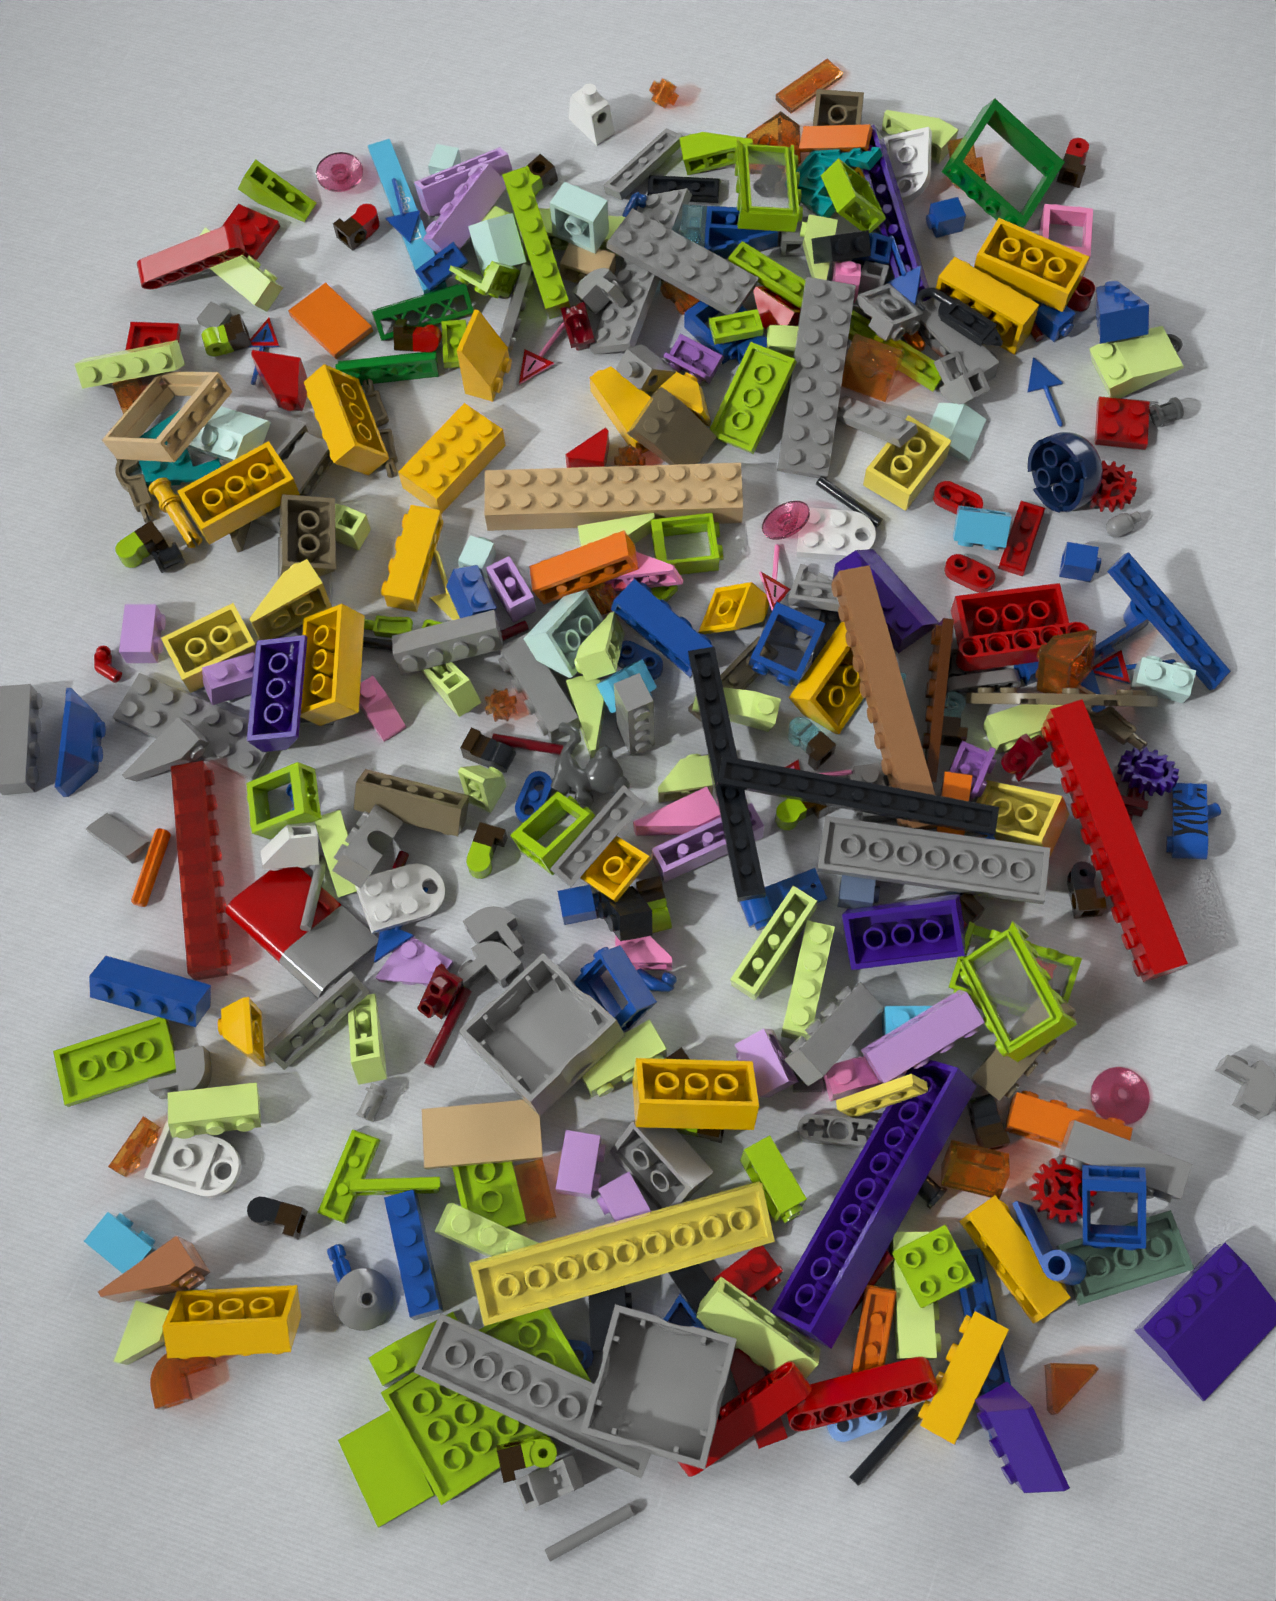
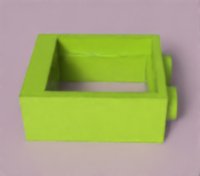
[821,158,886,233]
[651,513,724,575]
[246,762,321,839]
[510,791,596,876]
[740,1135,807,1224]

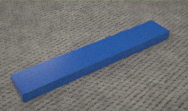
[1107,552,1231,690]
[959,1248,1011,1439]

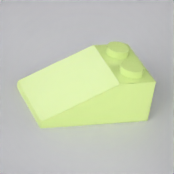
[1089,326,1184,398]

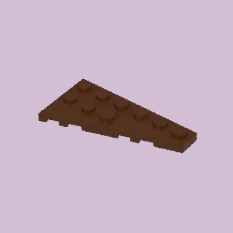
[922,618,954,784]

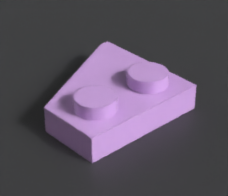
[376,937,454,986]

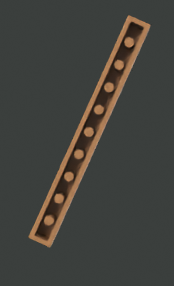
[831,565,937,830]

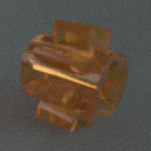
[649,78,679,108]
[614,444,646,466]
[587,582,618,615]
[485,688,517,722]

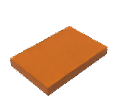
[288,282,373,359]

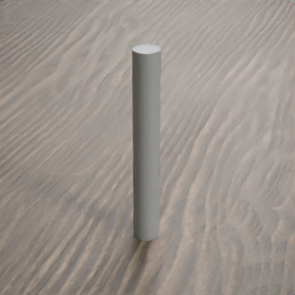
[300,855,327,931]
[545,1504,634,1561]

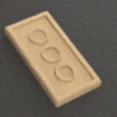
[422,1100,543,1169]

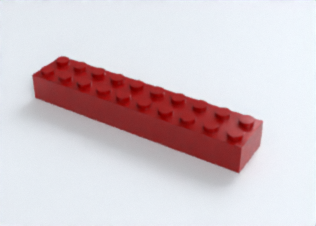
[1041,699,1188,982]

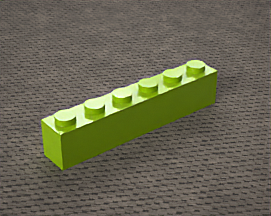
[502,167,571,319]

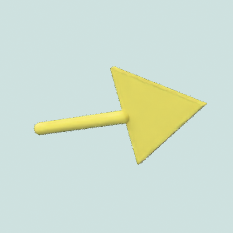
[430,550,460,620]

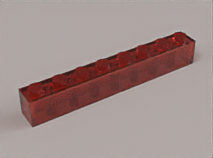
[171,761,231,981]

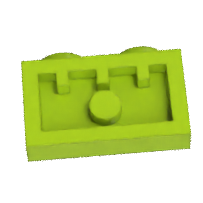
[449,261,520,299]
[892,1224,976,1308]

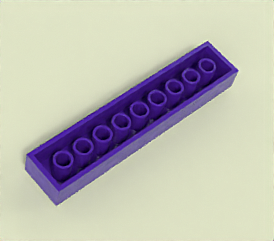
[770,1059,977,1349]

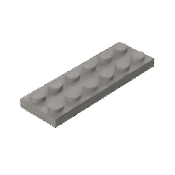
[607,208,759,315]
[113,673,271,781]

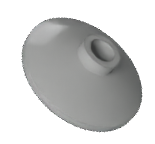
[333,1268,393,1331]

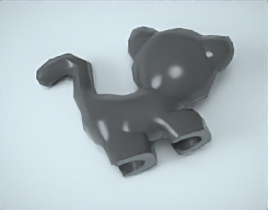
[551,722,630,808]

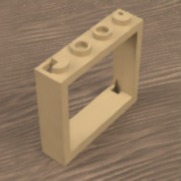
[102,372,232,462]

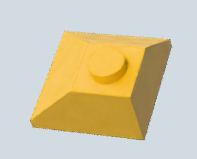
[659,372,712,427]
[698,582,770,634]
[580,835,651,902]
[217,997,266,1067]

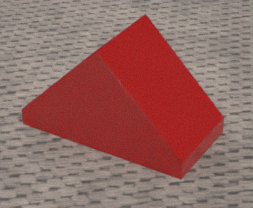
[565,427,610,468]

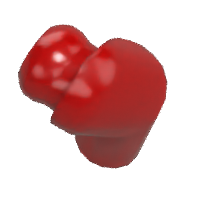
[94,645,122,683]

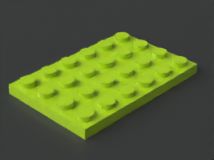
[381,1307,592,1505]

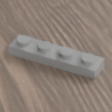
[603,128,683,200]
[500,263,534,352]
[836,395,918,447]
[550,785,644,888]
[263,971,370,1070]

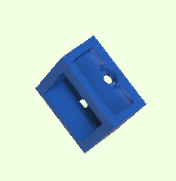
[684,301,753,365]
[748,602,825,687]
[574,945,657,1033]
[1082,1165,1146,1250]

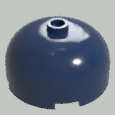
[1027,432,1103,513]

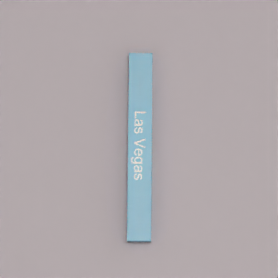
[368,139,447,294]

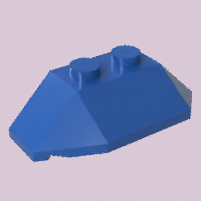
[55,688,106,797]

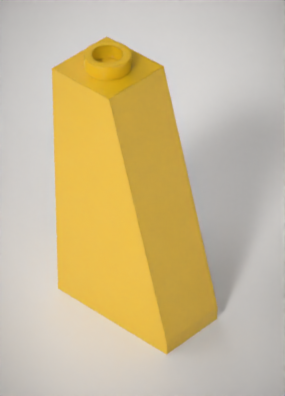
[589,366,651,457]

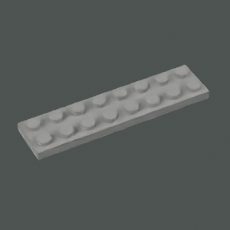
[589,188,692,354]
[777,277,856,479]
[817,816,1050,904]
[414,1313,651,1478]

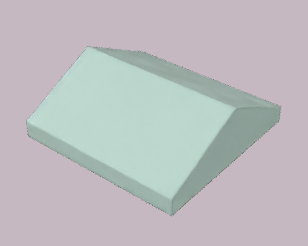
[468,213,527,275]
[929,403,986,462]

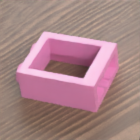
[1039,204,1093,271]

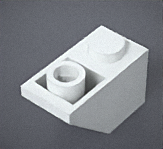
[260,822,319,871]

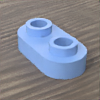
[826,1410,887,1442]

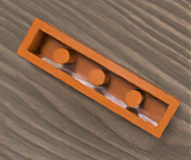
[529,530,639,604]
[1004,1091,1133,1149]

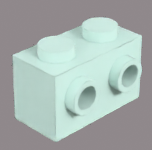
[1130,656,1196,703]

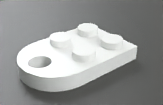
[883,127,932,202]
[796,507,876,560]
[355,864,445,934]
[144,1121,241,1198]

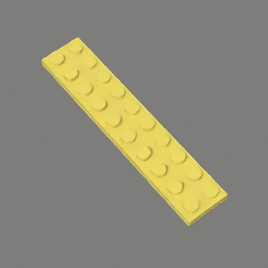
[469,1181,775,1326]

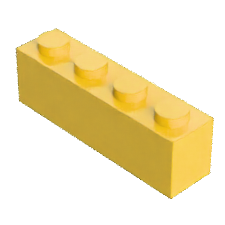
[381,505,444,612]
[959,1195,1071,1324]
[918,1311,1009,1445]

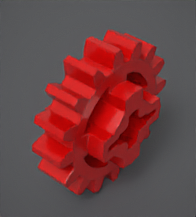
[1090,460,1137,512]
[1029,1157,1097,1224]

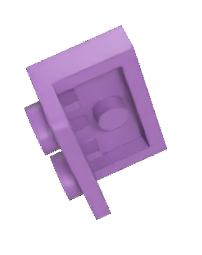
[663,333,724,384]
[941,741,997,802]

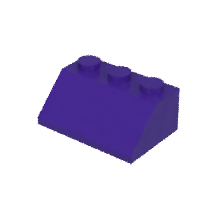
[975,1382,1070,1493]

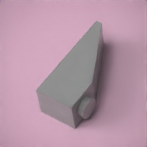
[122,717,210,782]

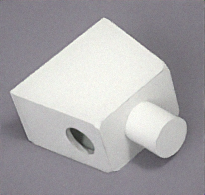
[569,84,615,146]

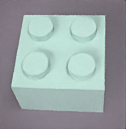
[550,182,609,254]

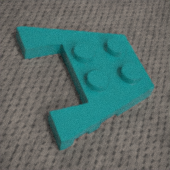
[784,147,883,218]
[139,408,222,487]

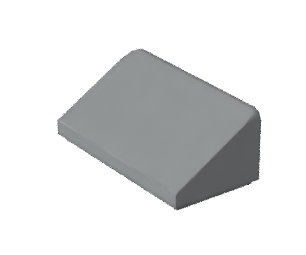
[86,813,150,864]

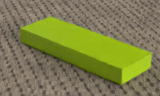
[317,1129,380,1224]
[350,1177,440,1196]

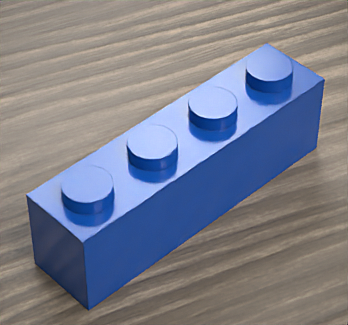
[611,579,714,677]
[89,956,211,1027]
[384,1190,444,1320]

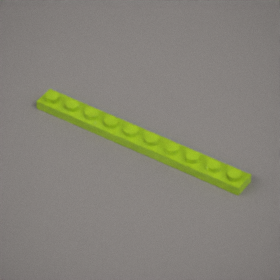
[728,241,942,392]

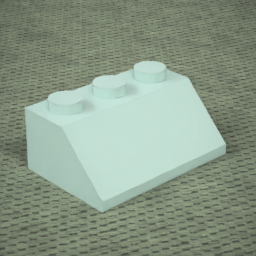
[188,406,271,462]
[523,590,604,678]

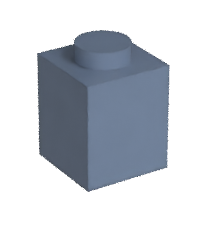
[837,875,880,909]

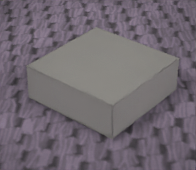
[197,301,232,328]

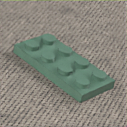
[1056,1210,1194,1306]

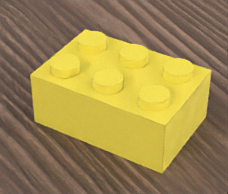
[863,415,951,511]
[161,603,256,693]

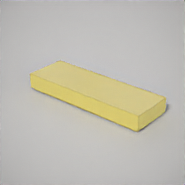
[836,1074,928,1118]

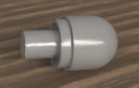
[1106,511,1142,537]

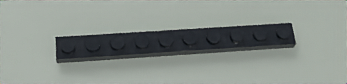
[688,647,766,902]
[717,756,999,836]

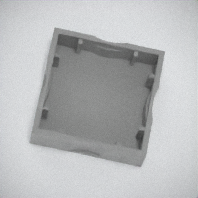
[459,953,625,1116]
[580,1304,737,1470]

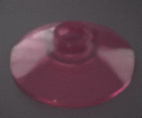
[316,152,363,192]
[762,501,810,540]
[1090,1067,1150,1125]

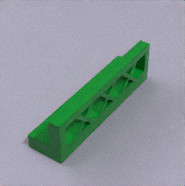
[371,283,474,341]
[335,350,439,385]

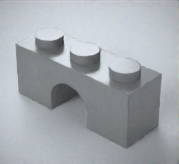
[332,804,403,888]

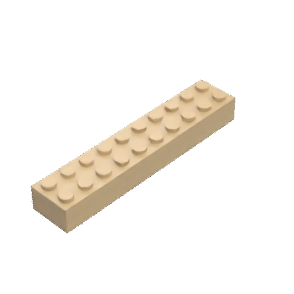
[484,463,743,531]

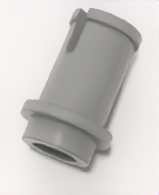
[356,1083,388,1122]

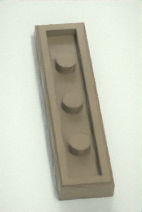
[688,636,779,721]

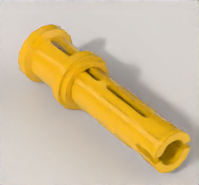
[149,477,203,548]

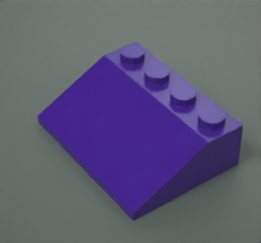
[1134,1243,1276,1401]

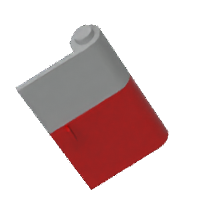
[225,867,379,999]

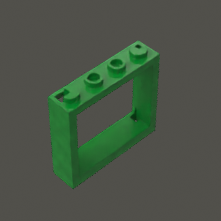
[942,98,1065,228]

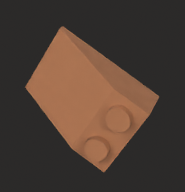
[98,1236,210,1303]

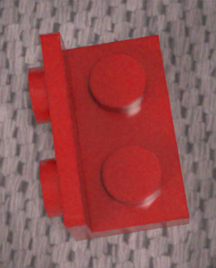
[713,1245,783,1301]

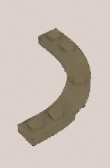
[966,688,1158,707]

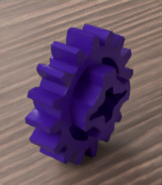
[1117,747,1179,796]

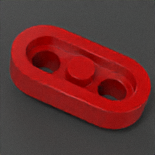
[933,481,983,515]
[944,554,995,593]

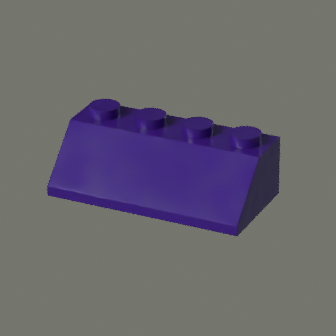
[833,549,939,654]
[247,635,307,752]
[842,894,965,970]

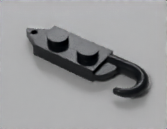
[916,287,1003,347]

